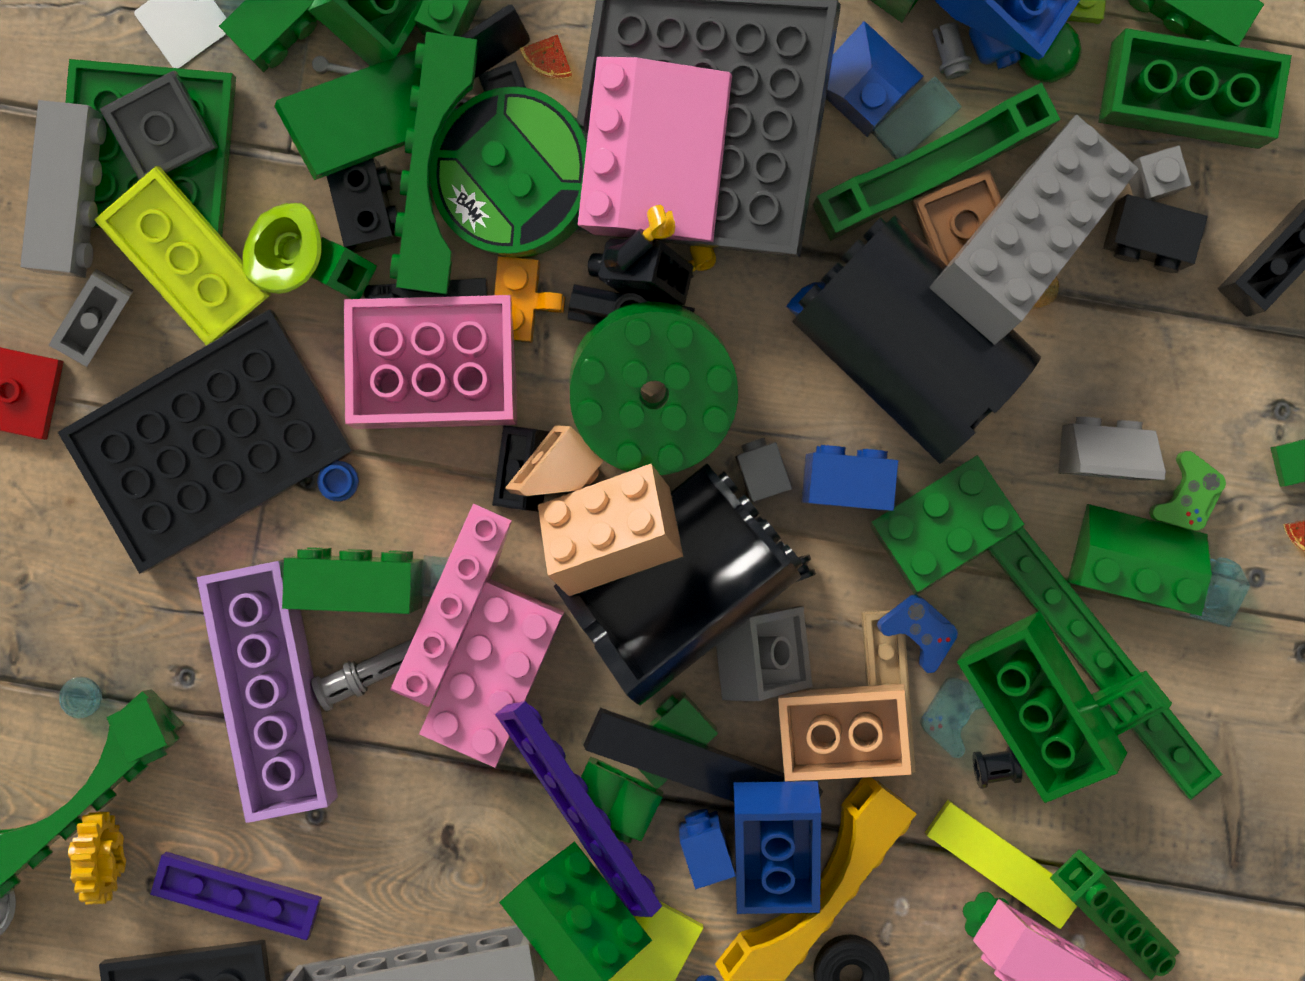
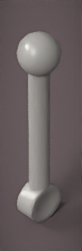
[312,56,359,75]

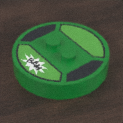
[430,87,588,258]

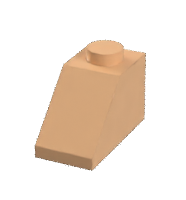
[505,425,604,496]

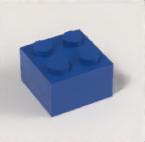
[801,445,898,511]

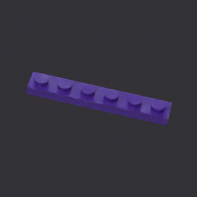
[495,701,662,917]

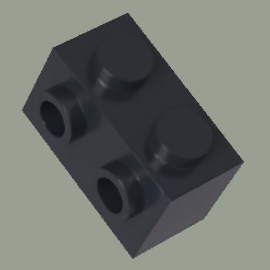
[327,157,399,253]

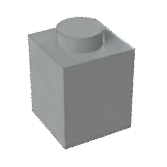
[1129,145,1191,201]

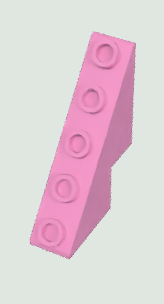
[390,504,512,707]

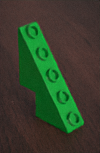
[1050,849,1180,980]

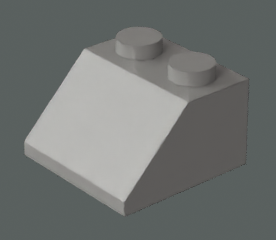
[1058,417,1166,481]
[716,606,813,701]

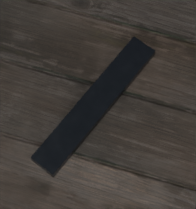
[583,707,823,802]

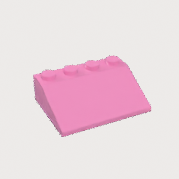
[578,57,732,242]
[344,295,517,429]

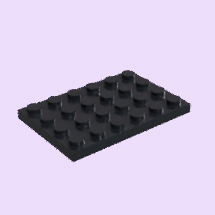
[58,309,354,574]

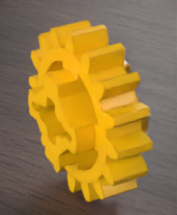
[68,812,126,905]

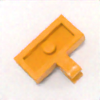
[494,256,565,343]

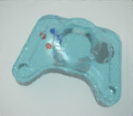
[920,677,985,758]

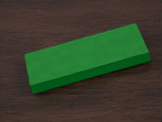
[274,50,456,181]

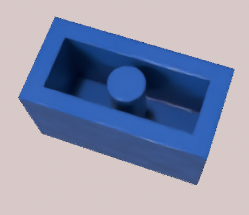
[679,809,736,890]

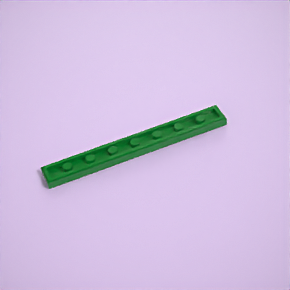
[988,527,1223,800]

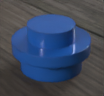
[317,461,359,501]

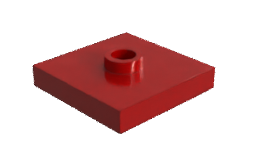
[0,347,64,440]

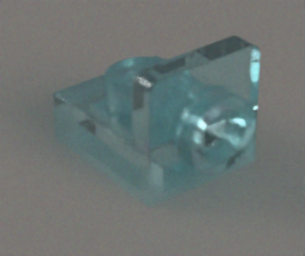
[1189,557,1250,627]

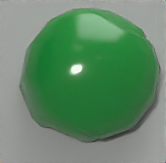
[1019,23,1082,83]

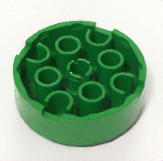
[569,302,738,475]

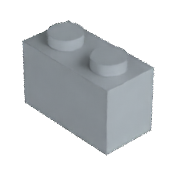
[49,269,133,367]

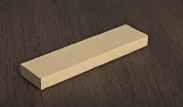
[861,610,916,773]

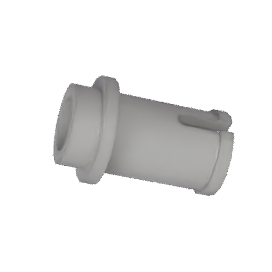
[932,22,972,79]

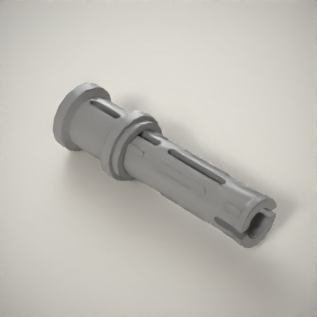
[311,638,413,712]

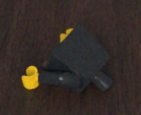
[588,205,716,305]

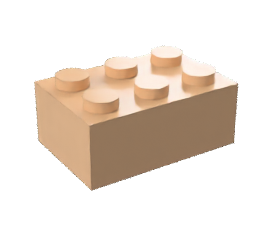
[538,464,683,596]
[778,684,912,782]

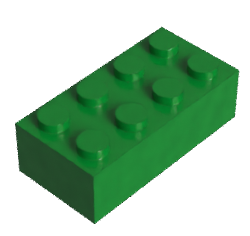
[1098,28,1292,149]
[957,611,1128,803]

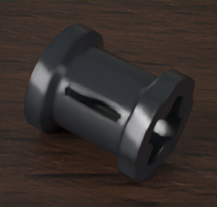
[972,746,1022,789]

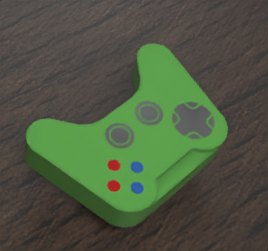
[1149,451,1226,531]

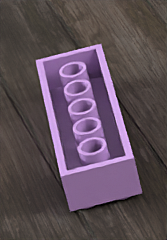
[197,560,338,823]

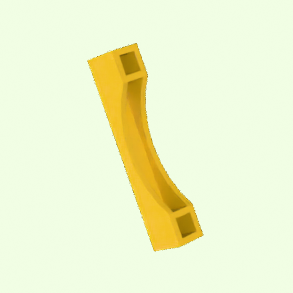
[715,777,917,981]

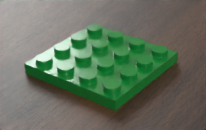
[65,59,236,237]

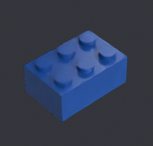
[734,781,821,914]

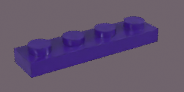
[150,852,322,940]

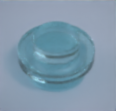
[59,677,102,718]

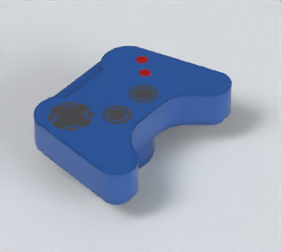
[877,595,958,673]

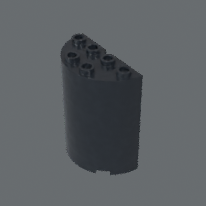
[792,215,1041,464]
[554,463,803,706]

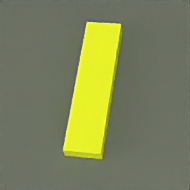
[924,800,1077,929]

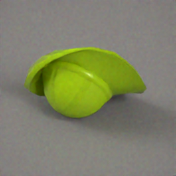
[242,203,321,294]

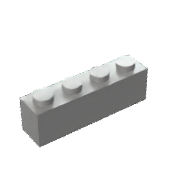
[20,100,107,278]

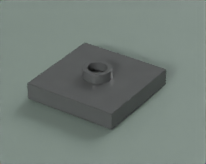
[100,71,218,180]

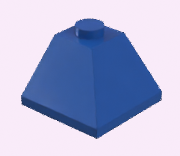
[826,21,924,137]

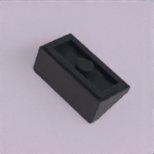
[460,4,530,79]
[492,425,549,512]

